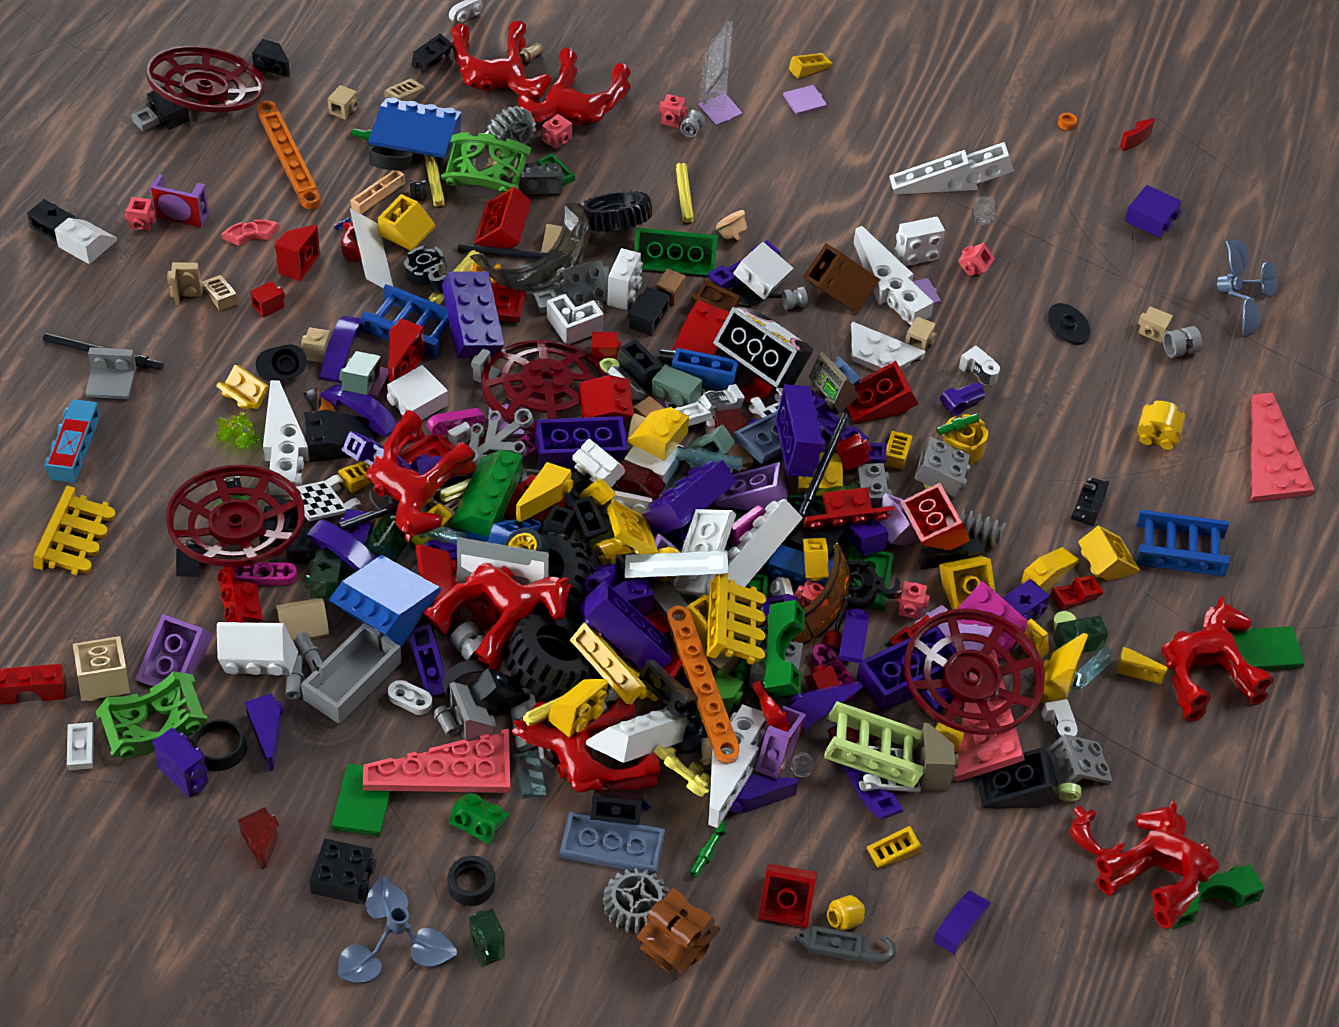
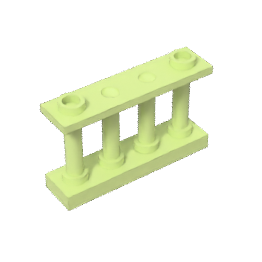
[824,701,923,788]

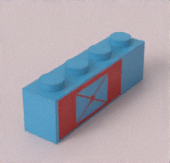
[45,399,100,483]

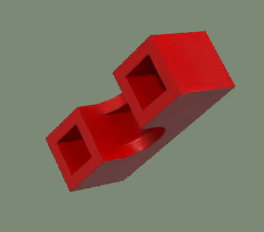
[0,664,66,705]

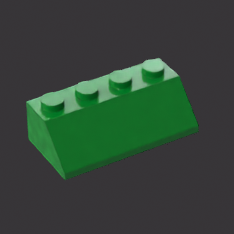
[634,227,718,276]
[450,449,523,537]

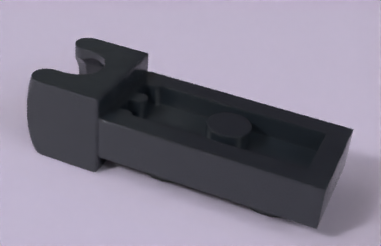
[919,538,984,570]
[638,659,698,718]

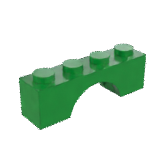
[763,600,805,698]
[1171,864,1265,929]

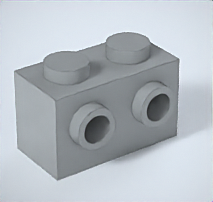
[855,463,892,508]

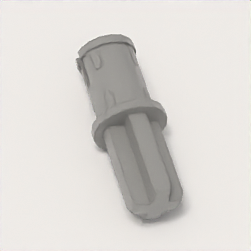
[295,632,323,674]
[285,655,304,700]

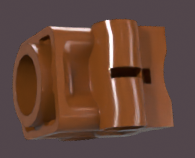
[636,887,721,976]

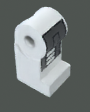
[959,346,1000,386]
[699,384,745,416]
[1041,699,1078,742]

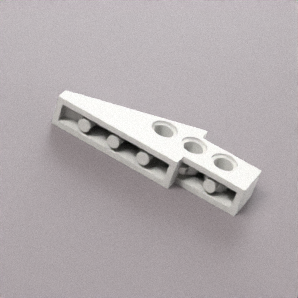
[890,142,1014,195]
[854,226,934,325]
[263,380,309,495]
[709,704,768,828]

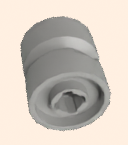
[1163,326,1202,358]
[450,622,485,661]

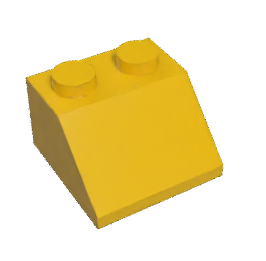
[627,407,689,461]
[796,453,843,494]
[1078,525,1140,581]
[939,556,996,610]

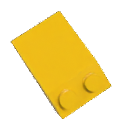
[1034,633,1088,703]

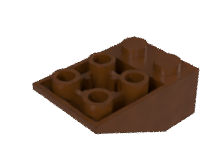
[803,243,881,314]

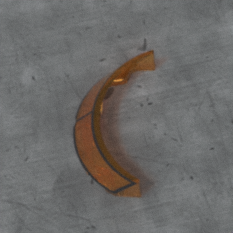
[734,543,850,646]

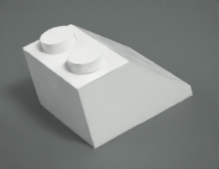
[55,218,117,264]

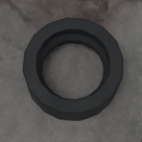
[447,855,495,906]

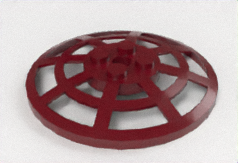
[146,46,265,112]
[482,340,607,432]
[166,465,305,567]
[904,608,1045,735]

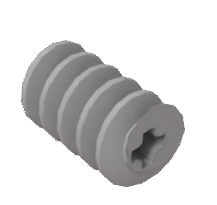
[960,508,1007,548]

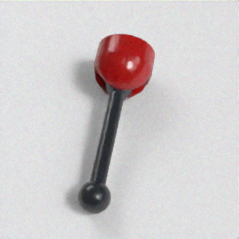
[822,593,852,649]

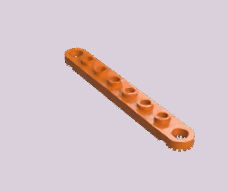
[257,100,321,209]
[667,606,740,764]

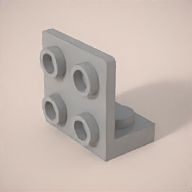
[86,348,136,399]
[1046,734,1113,785]

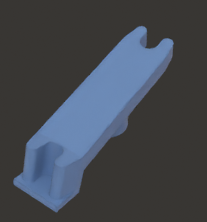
[833,356,861,388]

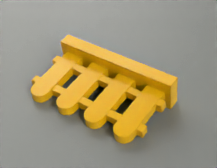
[34,486,115,576]
[707,574,766,665]
[570,622,658,705]

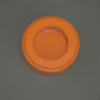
[1057,113,1078,131]

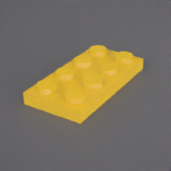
[605,498,658,554]

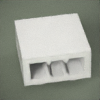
[894,217,945,266]
[733,242,794,300]
[607,248,643,310]
[387,365,449,420]
[624,445,684,490]

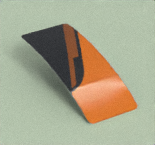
[304,387,336,412]

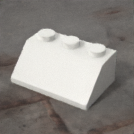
[217,622,298,676]

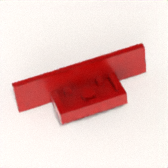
[803,487,895,529]
[217,567,263,623]

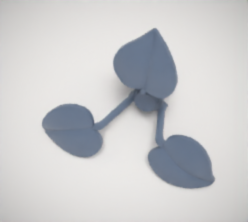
[1217,240,1278,336]
[338,875,457,984]

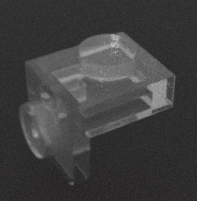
[974,196,996,225]

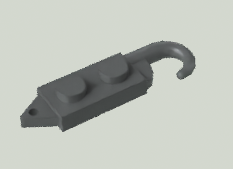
[794,926,896,964]

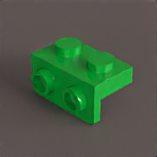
[449,792,510,844]

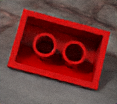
[474,186,531,249]
[900,483,970,550]
[416,544,464,622]

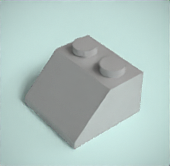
[450,682,496,741]

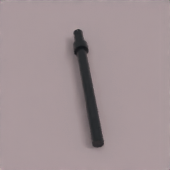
[457,243,580,264]
[43,333,164,371]
[798,414,849,519]
[338,480,458,531]

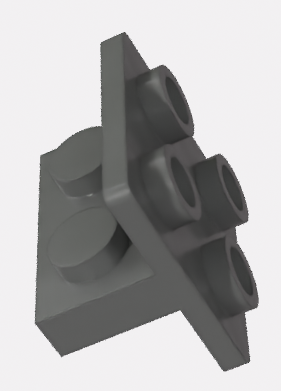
[522,162,562,194]
[559,260,608,307]

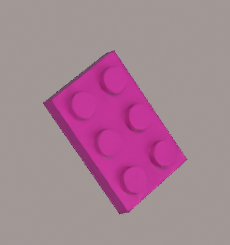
[957,581,1028,660]

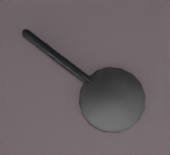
[731,284,782,307]

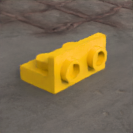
[217,365,270,410]

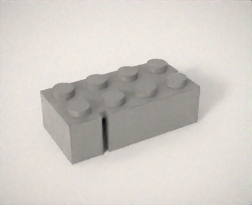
[301,623,402,724]

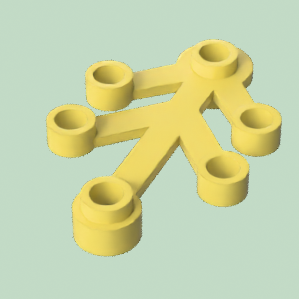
[653,744,711,797]

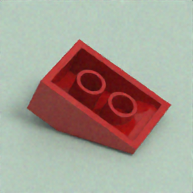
[672,300,730,356]
[388,318,425,383]
[847,361,919,424]

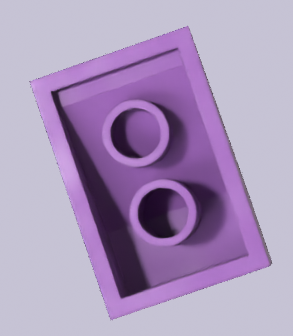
[714,462,789,513]
[135,614,213,687]

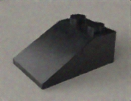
[304,410,374,462]
[977,747,1060,808]

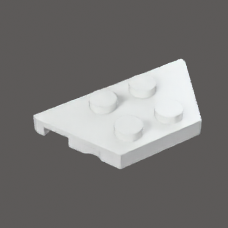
[851,322,926,371]

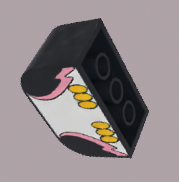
[713,307,813,388]

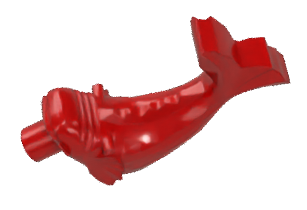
[341,222,362,262]
[752,680,792,732]
[1069,805,1125,856]

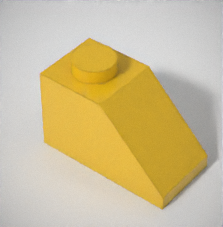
[803,538,829,581]

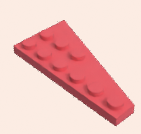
[1251,392,1315,502]
[955,650,1025,782]
[363,728,510,793]

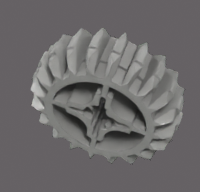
[485,106,536,145]
[603,867,669,934]

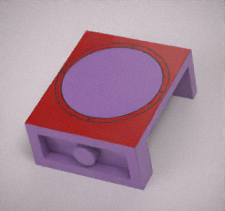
[150,174,209,228]
[755,706,806,779]

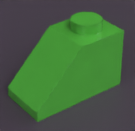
[695,670,744,718]

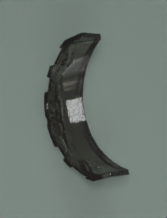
[470,202,588,291]

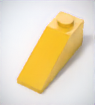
[516,462,573,522]
[1021,547,1080,592]

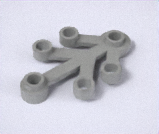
[469,408,534,466]

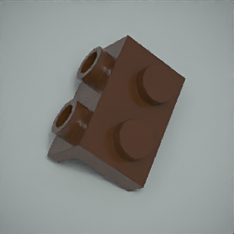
[691,279,741,312]

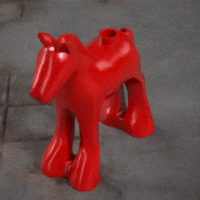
[451,21,552,103]
[518,48,631,125]
[366,410,477,543]
[422,563,573,672]
[1161,596,1274,722]
[512,696,660,793]
[1095,801,1220,929]

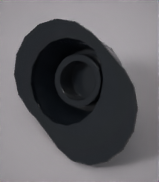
[255,344,307,382]

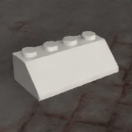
[586,706,687,763]

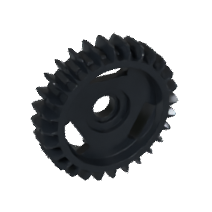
[578,190,652,233]

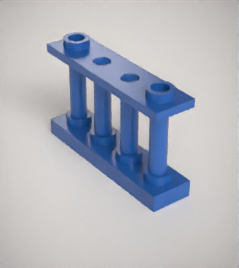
[361,284,450,360]
[1135,510,1230,577]

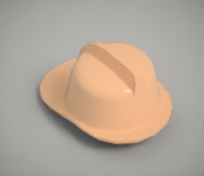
[716,210,747,241]

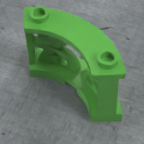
[440,132,531,194]
[96,672,208,759]

